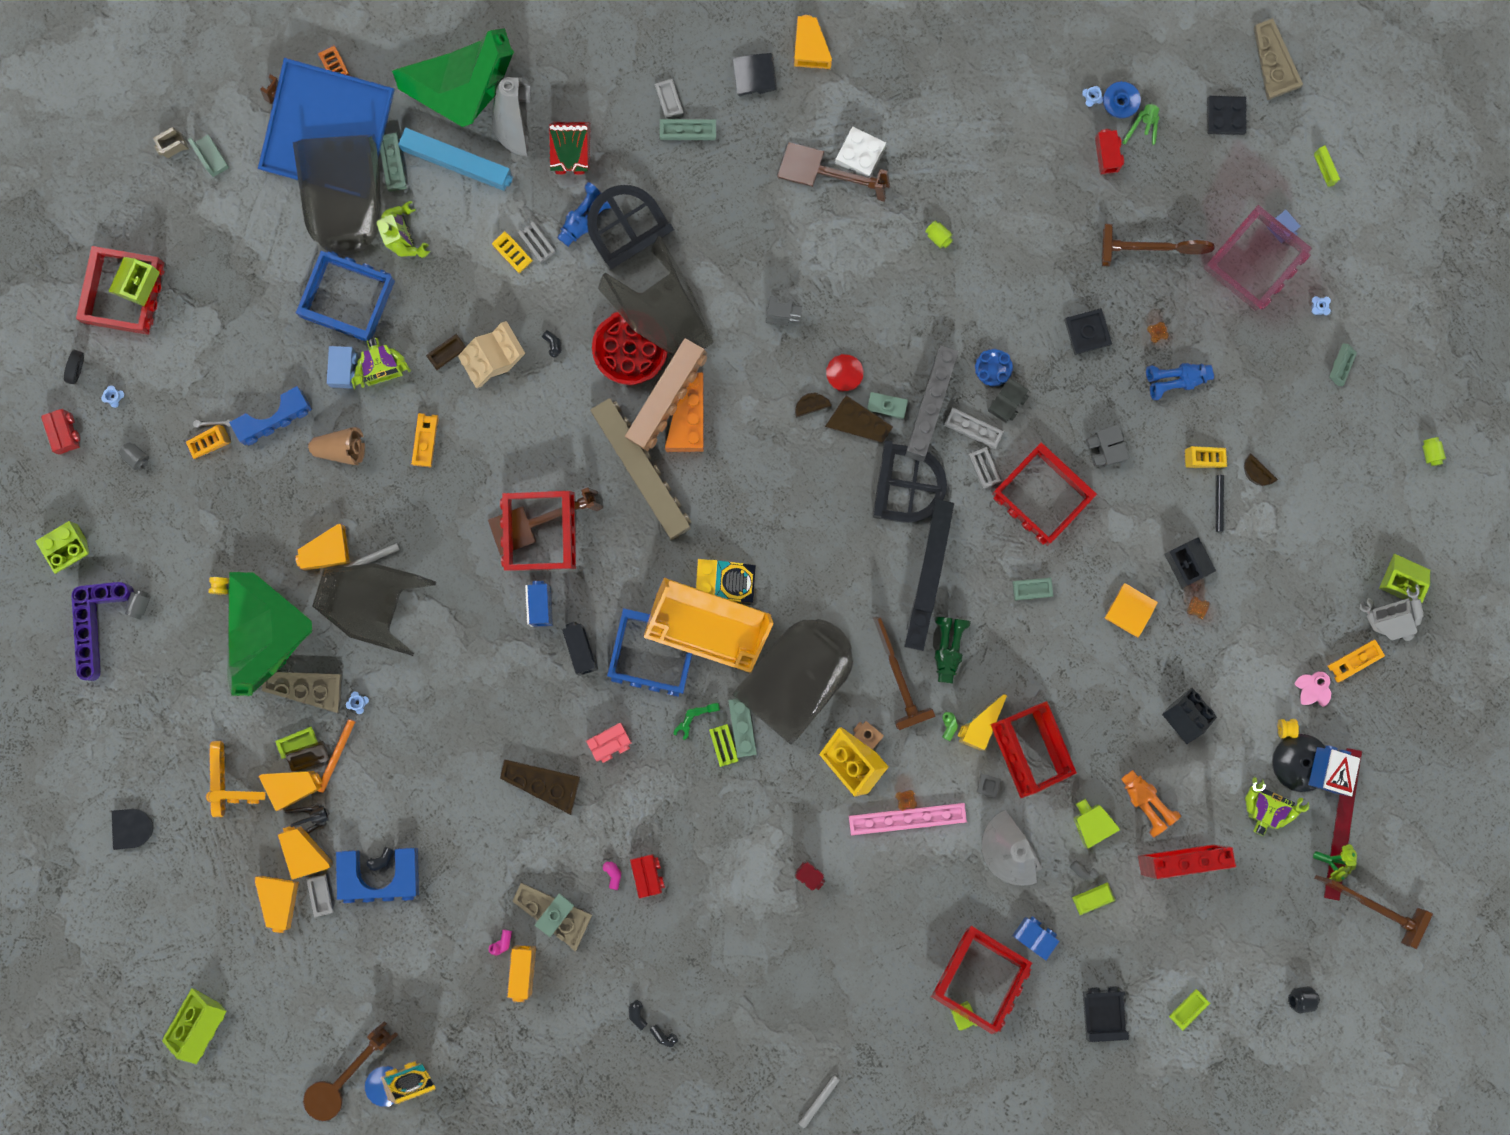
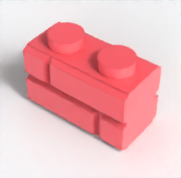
[586,722,632,763]

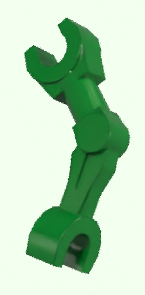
[673,703,720,740]

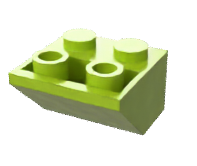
[108,257,160,306]
[36,521,89,574]
[1379,554,1430,603]

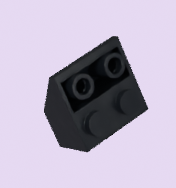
[1164,537,1216,588]
[1162,688,1217,744]

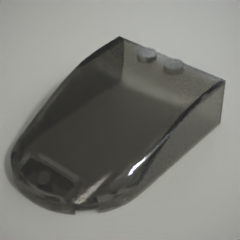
[293,134,381,255]
[732,619,853,745]

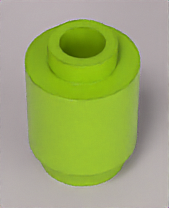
[925,221,953,249]
[1422,437,1446,466]

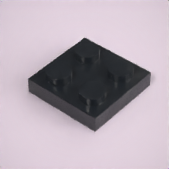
[1207,96,1246,135]
[1064,308,1112,355]

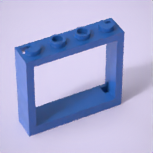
[296,251,395,342]
[607,608,693,697]

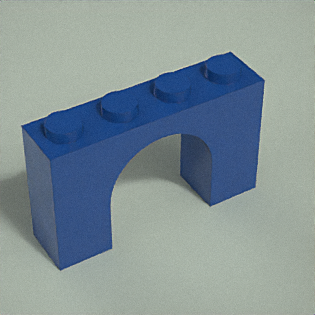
[336,848,419,903]

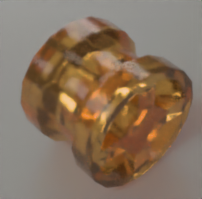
[1187,596,1209,620]

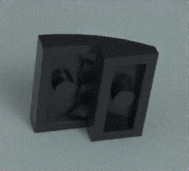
[733,53,777,96]

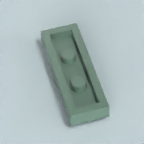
[660,119,716,140]
[380,133,407,192]
[728,697,757,758]

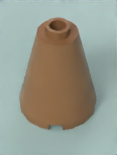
[308,427,365,465]

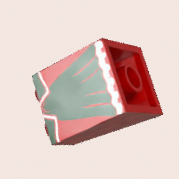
[549,122,591,175]

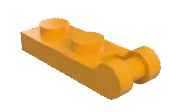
[411,413,439,468]
[1327,639,1385,683]
[206,791,266,804]

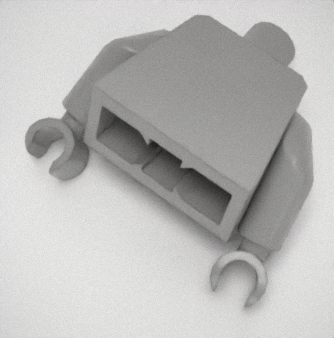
[1360,584,1423,641]

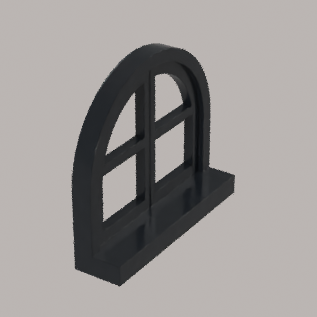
[587,185,674,270]
[872,440,947,523]

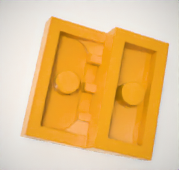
[1105,583,1158,638]

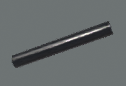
[1216,475,1224,532]

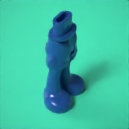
[557,182,611,247]
[1146,363,1214,401]

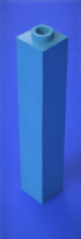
[398,128,513,191]

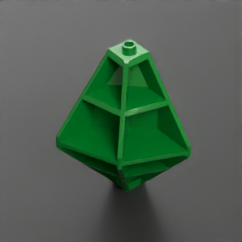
[392,28,514,127]
[227,572,312,696]

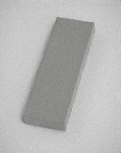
[944,407,1004,449]

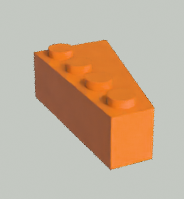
[665,373,704,452]

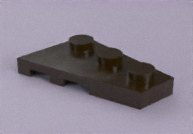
[825,395,893,443]

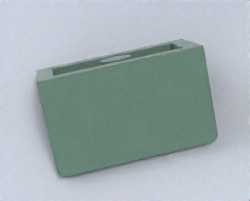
[188,135,229,177]

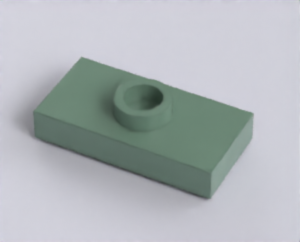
[1329,343,1357,386]
[867,392,908,419]
[1012,578,1053,601]
[535,893,575,937]

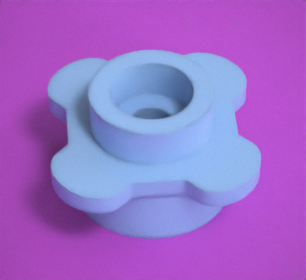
[1082,86,1103,107]
[1312,296,1331,315]
[101,385,124,408]
[346,692,369,714]

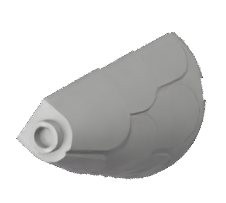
[492,77,531,156]
[982,810,1037,886]

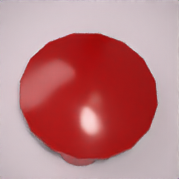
[826,354,864,392]

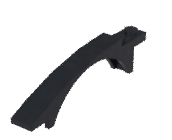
[904,499,954,651]

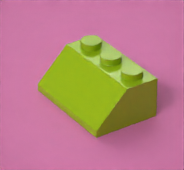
[162,988,227,1064]

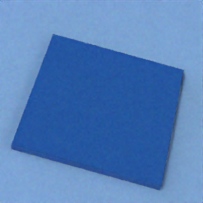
[258,58,395,200]

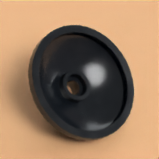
[1272,734,1325,792]

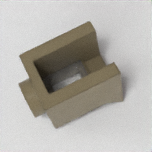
[153,127,189,158]

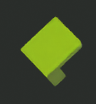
[950,1001,978,1031]

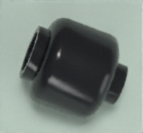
[1288,986,1320,1014]

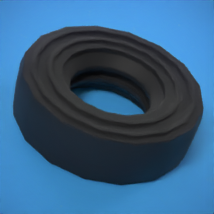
[64,350,84,384]

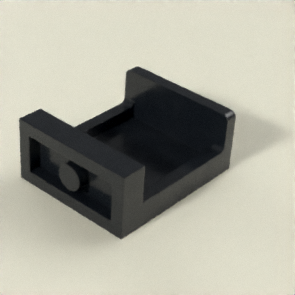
[1083,986,1129,1042]

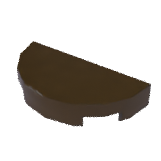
[795,393,832,418]
[1244,453,1278,486]

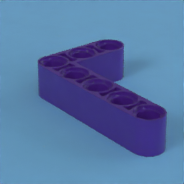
[71,582,134,681]

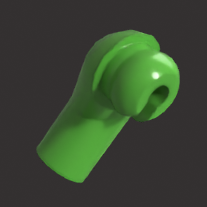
[942,712,958,741]

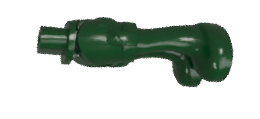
[934,616,971,684]

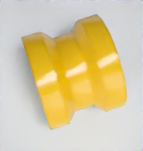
[208,577,229,594]
[1277,719,1299,738]

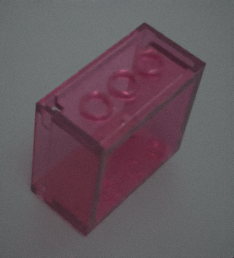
[1203,205,1312,311]

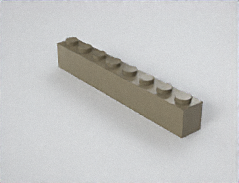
[590,398,691,541]

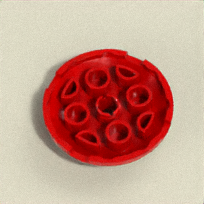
[592,310,668,385]

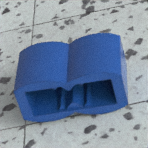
[1012,917,1060,960]

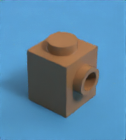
[853,721,884,750]

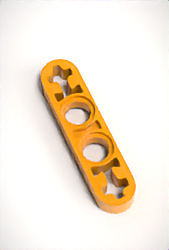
[210,741,225,817]

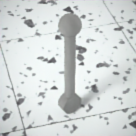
[193,419,232,428]

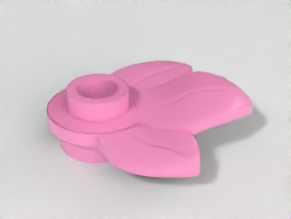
[1294,671,1331,707]

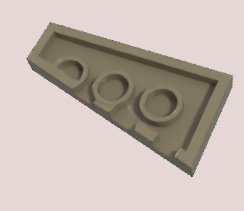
[1254,18,1303,100]
[262,672,342,713]
[513,883,592,952]

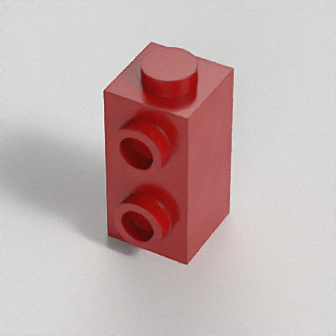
[1095,129,1124,174]

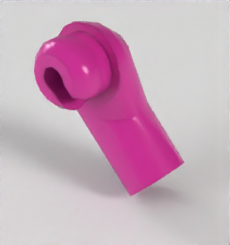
[603,862,622,890]
[488,929,512,956]

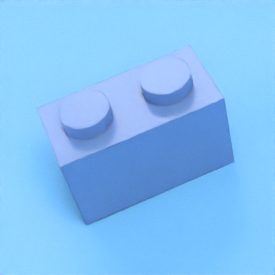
[327,346,358,388]

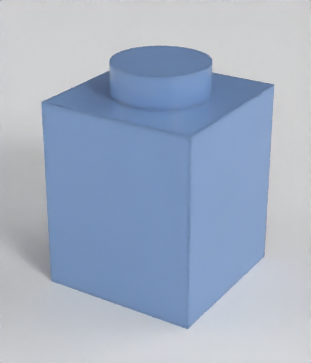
[1267,210,1301,243]

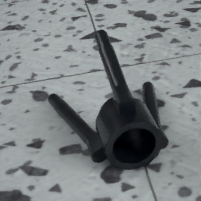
[284,804,329,834]

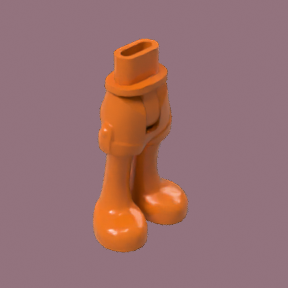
[1121,770,1181,838]

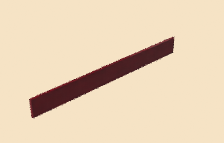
[1324,748,1362,901]

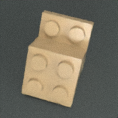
[458,321,525,388]

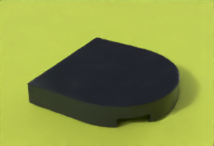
[111,809,153,850]

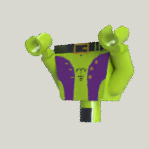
[377,201,431,258]
[351,338,411,389]
[1245,777,1309,836]

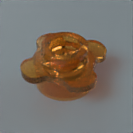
[1147,322,1169,343]
[895,790,917,811]

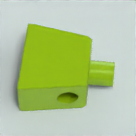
[1073,798,1120,848]

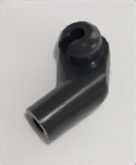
[542,330,562,358]
[367,847,394,871]
[629,1000,648,1031]
[649,1025,678,1048]

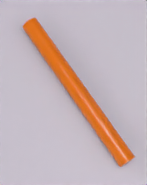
[318,719,355,793]

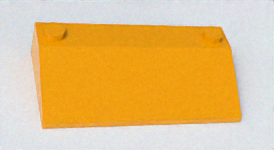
[644,578,774,673]

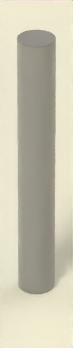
[344,543,400,573]
[799,1075,840,1128]

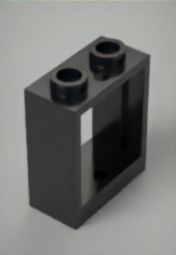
[562,622,597,676]

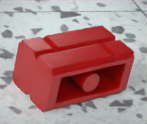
[41,409,81,454]
[630,854,665,898]

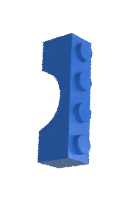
[229,386,312,445]

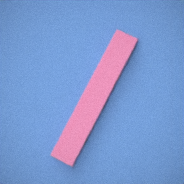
[849,803,967,835]

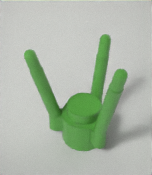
[1123,104,1160,145]

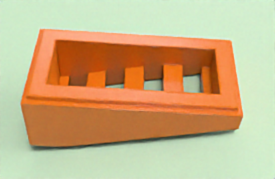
[318,46,350,76]

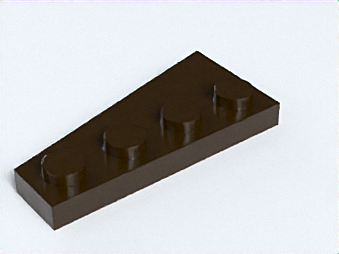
[500,759,580,815]

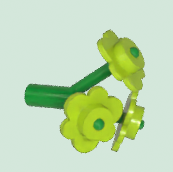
[1313,844,1357,882]

